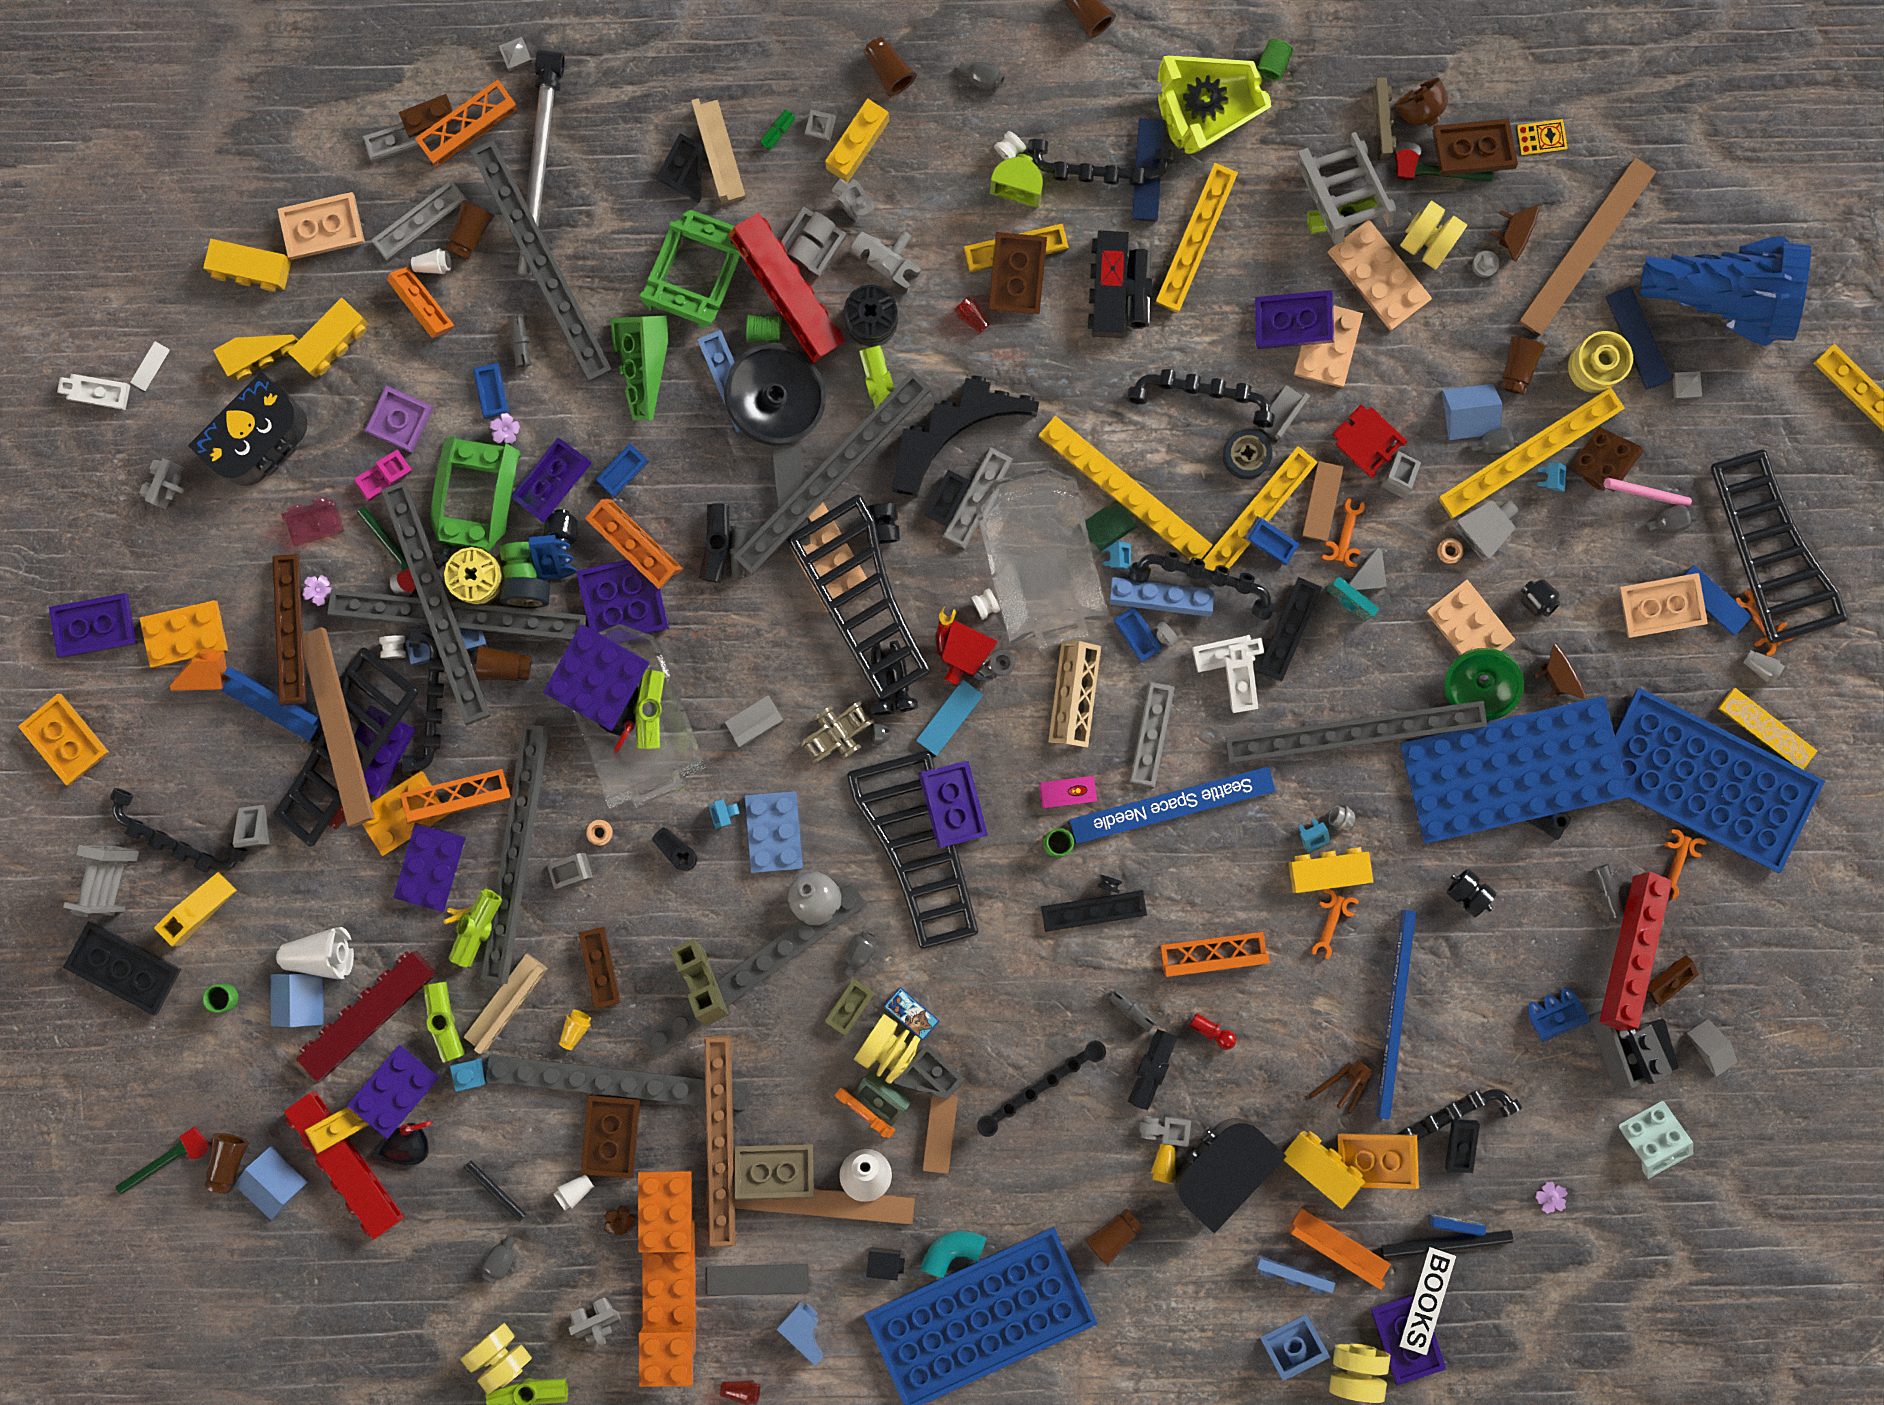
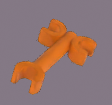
[1321,498,1365,569]
[1734,589,1795,656]
[1664,829,1706,899]
[1311,889,1359,959]
[834,1088,896,1138]

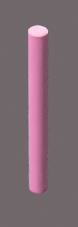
[1604,478,1692,507]

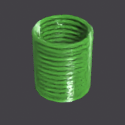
[1257,39,1294,81]
[746,314,782,343]
[1043,828,1074,858]
[202,984,238,1013]

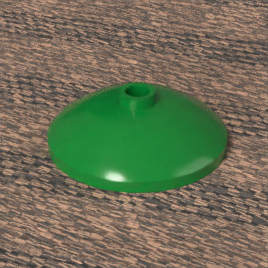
[1445,648,1524,721]

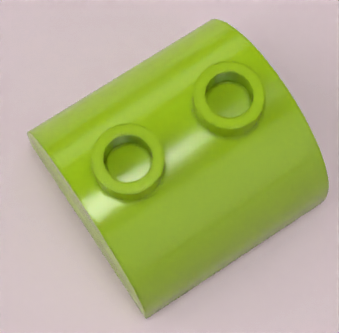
[990,154,1043,208]

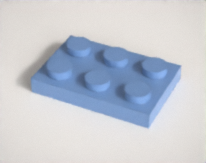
[745,791,803,873]

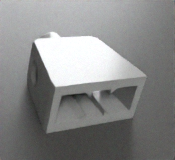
[1452,500,1519,562]

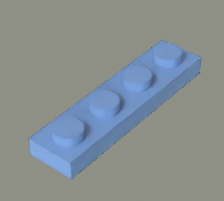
[697,330,742,434]
[1109,577,1214,617]

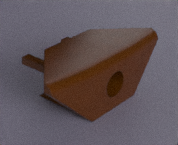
[1490,205,1540,262]
[1534,643,1587,699]

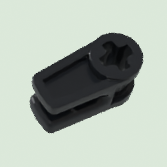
[652,827,698,871]

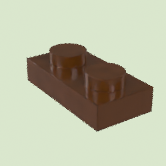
[399,94,455,138]
[1647,955,1699,1007]

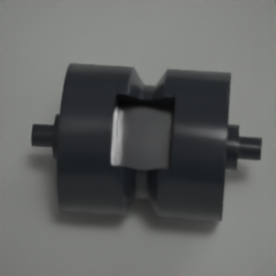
[1446,868,1497,918]

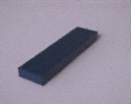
[1132,118,1164,222]
[1605,286,1672,390]

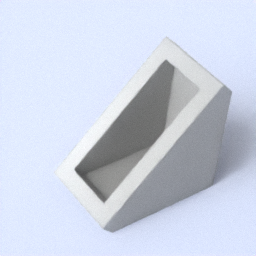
[1380,451,1421,498]
[1348,548,1386,592]
[233,805,270,848]
[547,853,593,890]
[1686,1019,1737,1077]

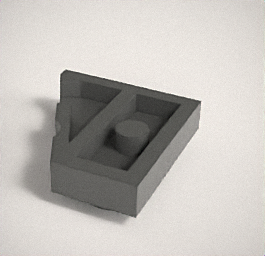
[893,1044,965,1100]

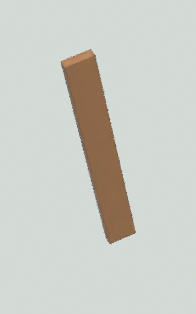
[1518,157,1657,337]
[303,627,375,828]
[704,1035,736,1247]
[705,1181,915,1224]

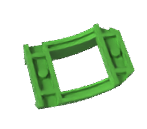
[640,210,741,329]
[430,435,521,552]

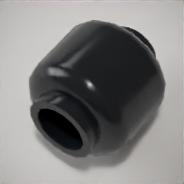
[543,509,578,545]
[1521,579,1560,618]

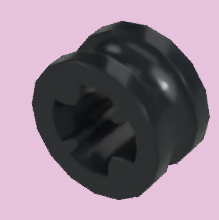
[1097,875,1123,894]

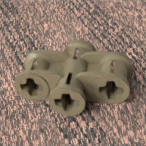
[799,701,875,765]

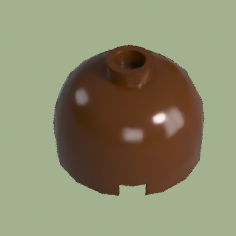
[1395,77,1448,127]

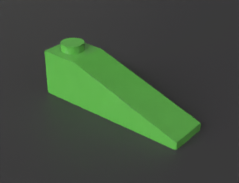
[611,316,668,421]

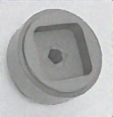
[1472,251,1499,278]
[1155,621,1178,647]

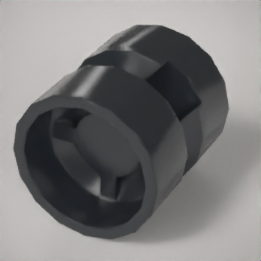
[866,503,900,544]

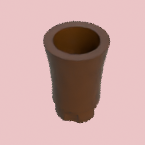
[1064,0,1116,39]
[864,37,917,96]
[446,200,495,260]
[1501,336,1546,395]
[476,645,532,681]
[205,1133,249,1194]
[1084,1209,1143,1267]

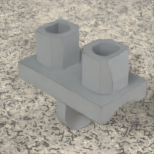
[832,179,874,222]
[139,458,185,509]
[569,1298,621,1346]

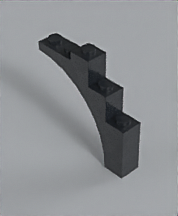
[892,375,1039,497]

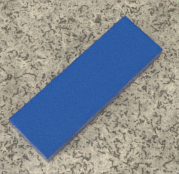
[1684,565,1752,636]

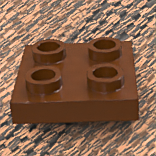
[1570,427,1644,492]

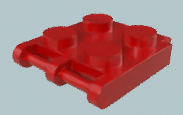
[1332,404,1408,479]

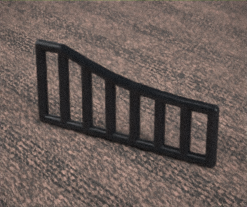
[1711,449,1848,643]
[788,495,931,701]
[273,647,419,847]
[847,751,978,949]

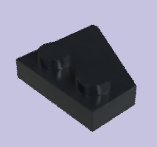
[656,133,702,203]

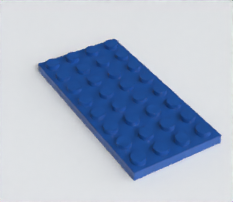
[1614,688,1825,873]
[1400,696,1630,844]
[864,1226,1098,1405]

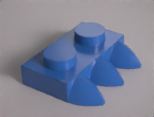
[529,535,577,580]
[1528,988,1590,1043]

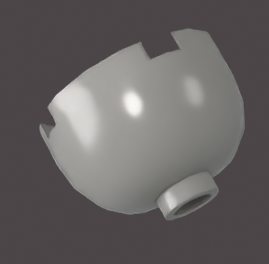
[788,872,841,925]

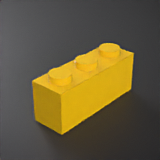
[825,98,889,183]
[203,239,291,292]
[288,297,369,378]
[1288,847,1373,893]
[1284,1131,1365,1209]

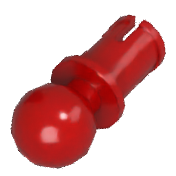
[1189,1013,1237,1050]

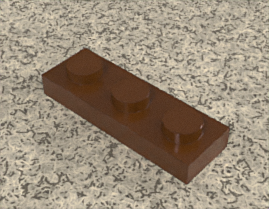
[578,927,622,1009]

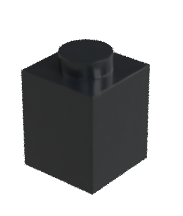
[866,1247,905,1281]

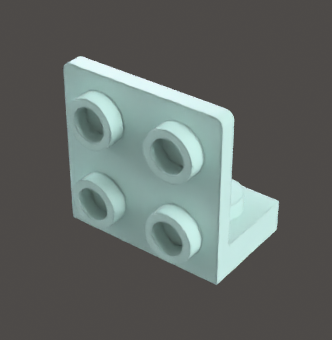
[1619,1101,1693,1179]

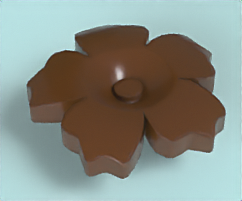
[604,1205,634,1236]

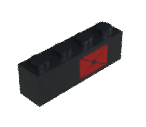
[1088,230,1129,338]

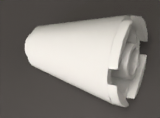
[276,927,354,979]
[840,1149,892,1202]

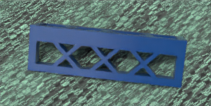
[221,667,322,742]

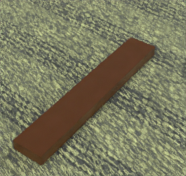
[272,554,306,706]

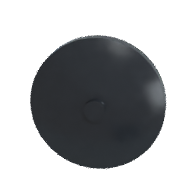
[724,343,826,446]

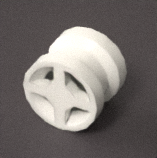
[994,131,1026,160]
[971,588,1001,620]
[379,636,406,659]

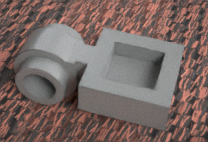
[1139,1116,1191,1147]

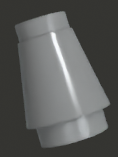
[1743,650,1785,684]

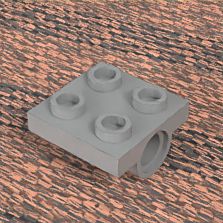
[781,207,847,278]

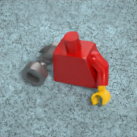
[935,606,1016,686]

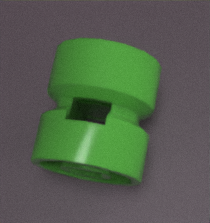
[499,542,537,579]

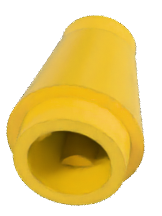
[559,1009,591,1050]
[1151,1144,1176,1184]

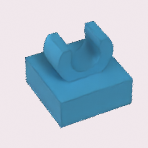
[1537,462,1566,492]
[1102,541,1131,570]
[708,799,740,830]
[1299,818,1331,853]

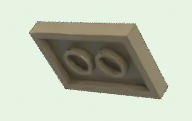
[735,1144,814,1201]

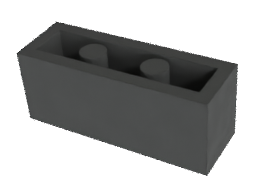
[1588,1010,1647,1090]

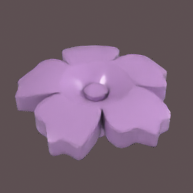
[489,413,520,444]
[302,575,332,607]
[1535,1181,1568,1214]

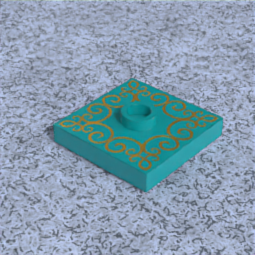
[1325,577,1379,622]

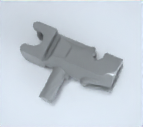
[850,231,921,292]

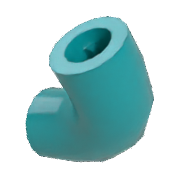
[920,1230,987,1278]

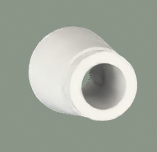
[411,248,451,274]
[553,1175,594,1210]

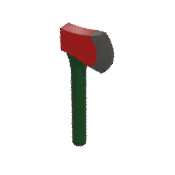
[1394,142,1493,182]
[357,506,417,597]
[116,1126,212,1194]

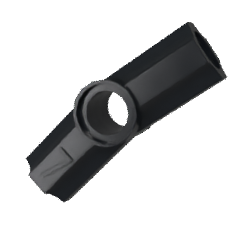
[1126,249,1152,329]
[699,503,730,583]
[1127,1029,1178,1110]

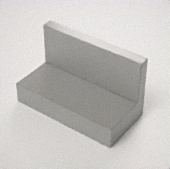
[1256,385,1310,442]
[725,695,785,748]

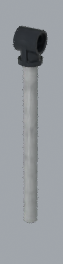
[517,50,565,277]

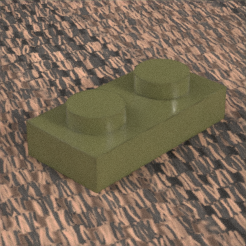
[825,978,875,1036]

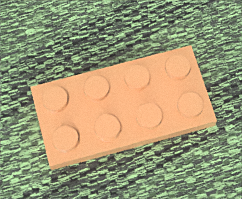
[1328,220,1432,331]
[790,503,872,614]

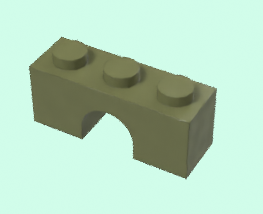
[670,939,729,1026]

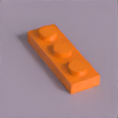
[386,266,454,338]

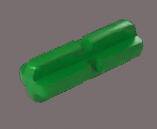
[760,109,795,150]

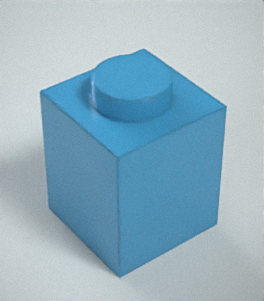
[450,1058,487,1092]

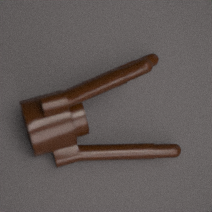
[1309,1060,1373,1114]

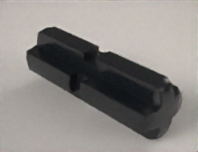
[434,546,453,565]

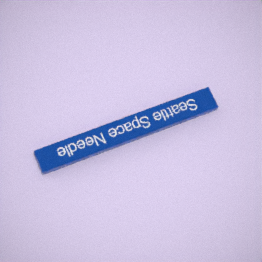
[1069,767,1276,844]
[1376,910,1416,1120]

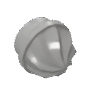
[1328,805,1355,831]

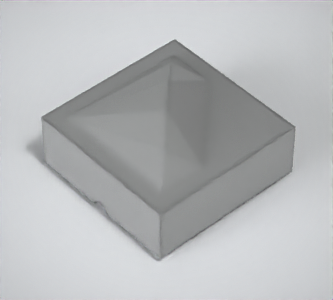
[499,37,532,72]
[804,109,836,141]
[1672,371,1702,400]

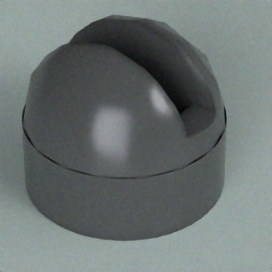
[871,723,890,744]

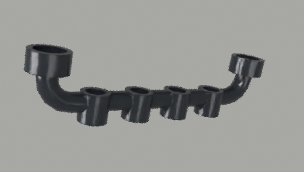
[1027,139,1175,187]
[1127,369,1275,428]
[1129,550,1274,620]
[401,627,445,776]
[110,788,249,872]
[977,1040,1106,1137]
[1397,1089,1522,1141]

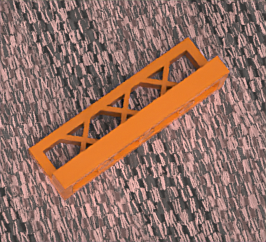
[415,79,519,168]
[585,499,684,589]
[400,769,510,824]
[1160,932,1270,977]
[1287,1207,1391,1290]

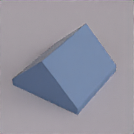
[1442,384,1502,441]
[270,973,324,1027]
[235,1146,309,1221]
[1260,1314,1330,1381]

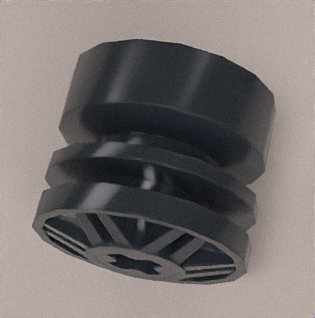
[844,285,899,347]

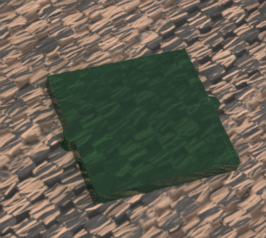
[1079,500,1138,552]

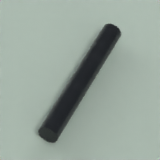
[464,1160,527,1222]

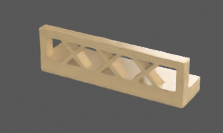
[691,98,746,205]
[1048,641,1101,748]
[463,953,548,1054]

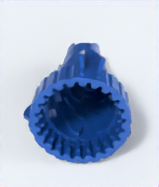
[1640,236,1811,346]

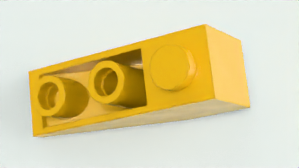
[213,335,299,381]
[154,872,237,946]

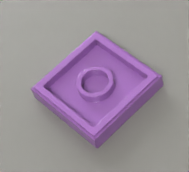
[365,385,434,453]

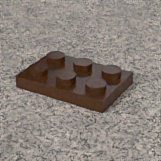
[1432,119,1518,176]
[988,232,1047,314]
[581,1095,641,1179]

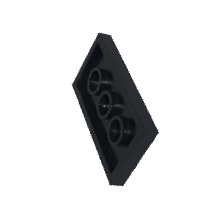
[63,921,182,1016]

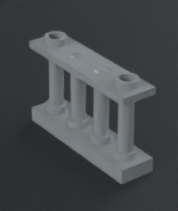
[1298,132,1396,245]
[63,845,139,917]

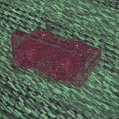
[281,497,345,546]

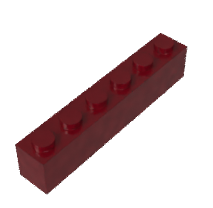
[296,951,438,1082]

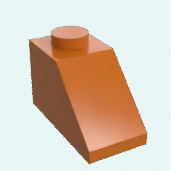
[170,648,228,691]

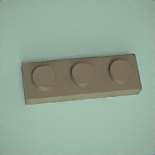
[1372,77,1396,160]

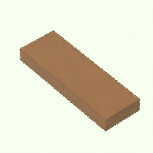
[1301,461,1344,542]
[922,1094,958,1174]

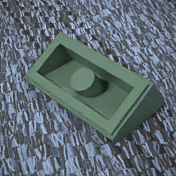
[852,1070,911,1126]

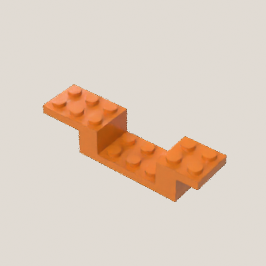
[638,1171,696,1387]

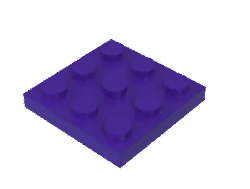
[576,559,670,642]
[543,624,650,731]

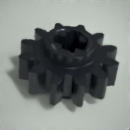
[1183,75,1228,123]

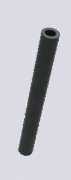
[1381,1230,1513,1258]

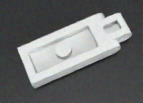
[57,374,130,410]
[1192,635,1264,673]
[1225,643,1258,713]

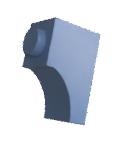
[777,1302,823,1365]

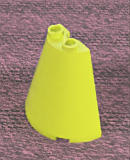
[1157,56,1271,154]

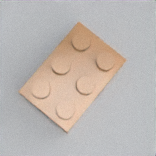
[278,192,365,260]
[1293,306,1363,388]
[1619,573,1708,638]
[1426,580,1515,655]

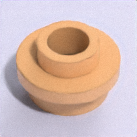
[1437,538,1463,564]
[586,820,613,846]

